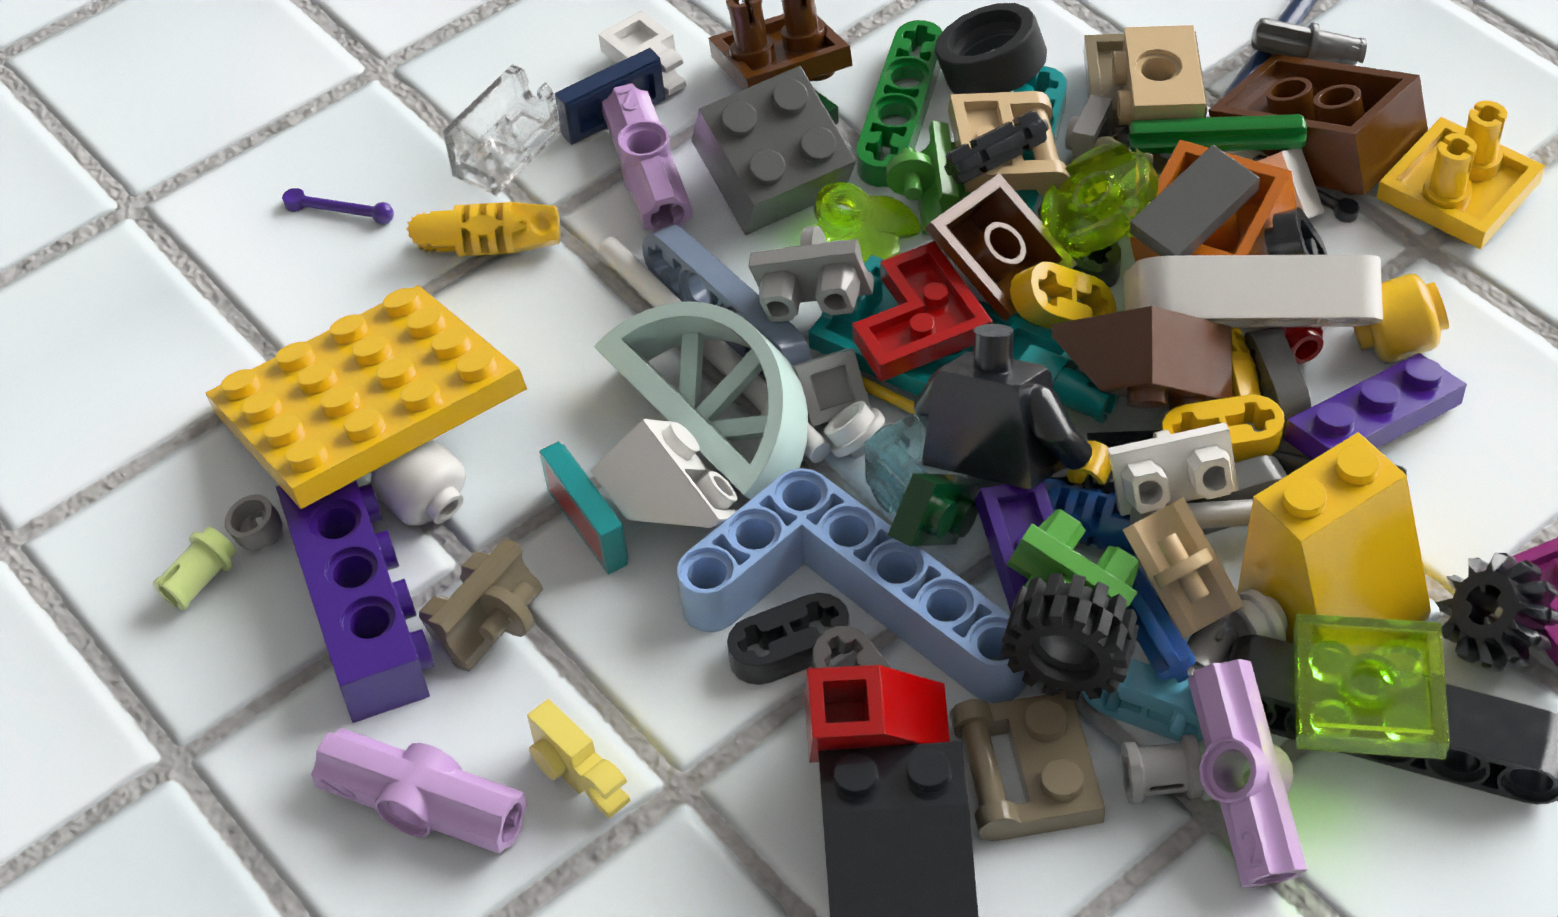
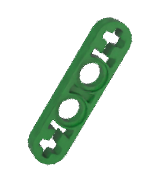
[856,20,943,187]

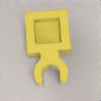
[527,698,631,818]

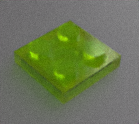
[1294,614,1450,759]

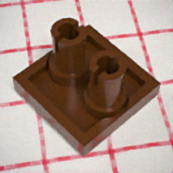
[708,0,853,90]

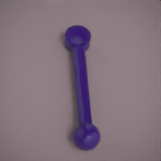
[282,188,394,225]

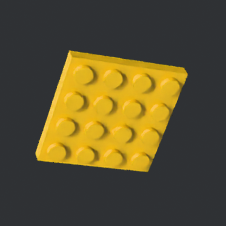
[205,285,527,509]

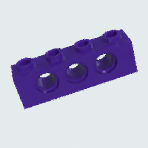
[275,480,435,723]

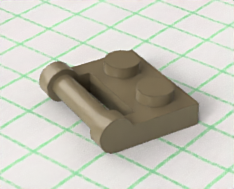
[949,691,1105,841]

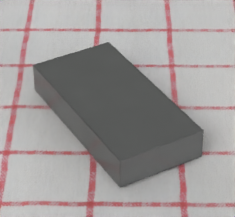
[1130,145,1260,256]

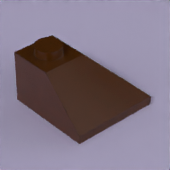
[925,173,1077,321]

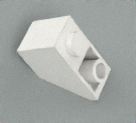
[590,419,739,528]

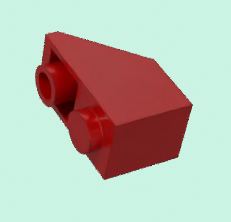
[804,665,950,763]

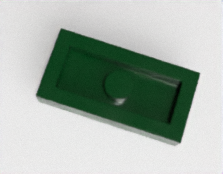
[887,473,981,547]

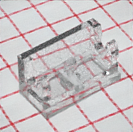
[443,64,561,196]

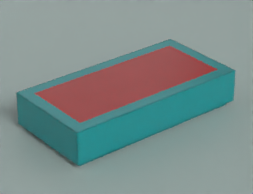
[539,441,629,575]

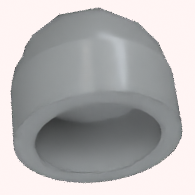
[225,494,283,552]

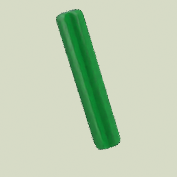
[1129,114,1307,155]

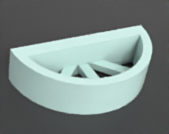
[593,302,808,500]

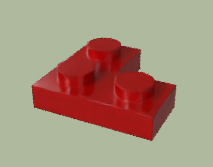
[852,241,993,382]

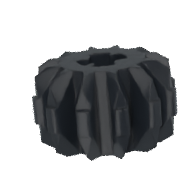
[1435,552,1558,672]

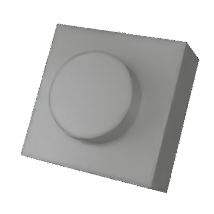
[1065,94,1113,179]
[792,348,871,427]

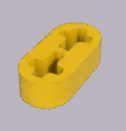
[1010,262,1117,329]
[1161,395,1285,463]

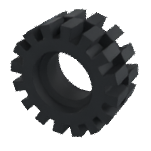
[1001,573,1139,700]

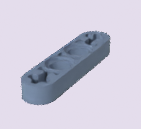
[642,225,811,377]

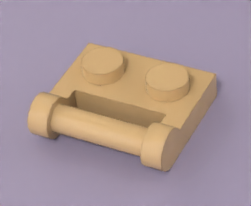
[948,91,1071,197]

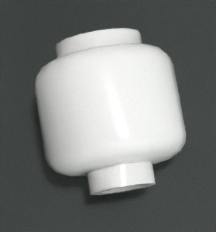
[371,438,466,526]

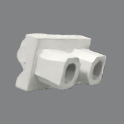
[1107,423,1239,516]

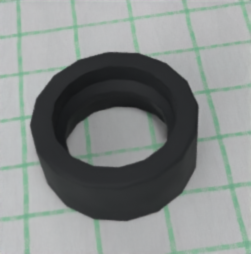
[935,3,1047,94]

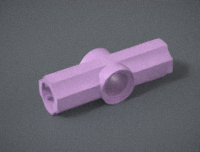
[601,83,692,232]
[1188,659,1307,887]
[311,728,527,854]

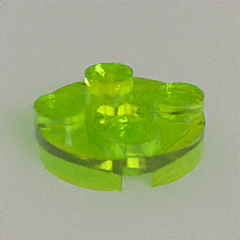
[1041,143,1159,258]

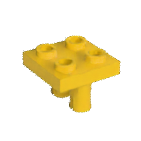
[1376,100,1545,250]

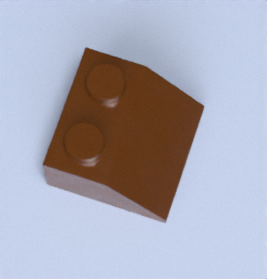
[1052,306,1232,412]

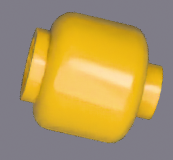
[1353,274,1449,363]

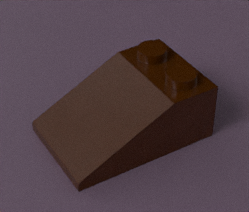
[1209,54,1428,195]

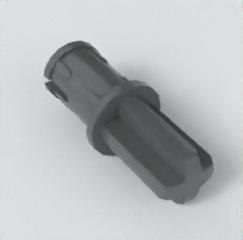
[1251,18,1367,66]

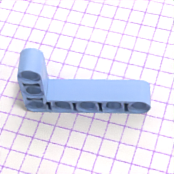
[677,468,1026,703]

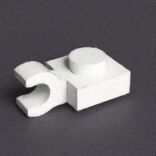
[598,10,687,96]

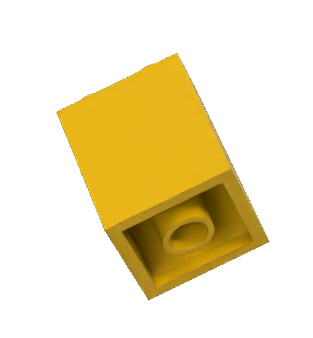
[1237,432,1431,662]

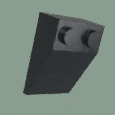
[818,741,979,917]

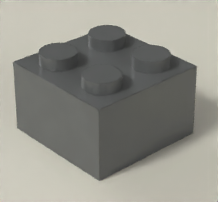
[691,66,856,235]

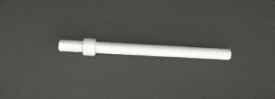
[599,237,831,463]

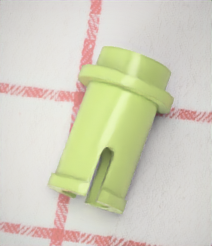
[153,527,237,611]

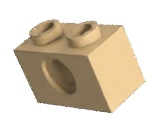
[1112,25,1206,131]

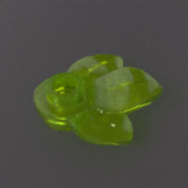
[814,182,921,263]

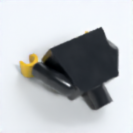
[914,324,1111,490]

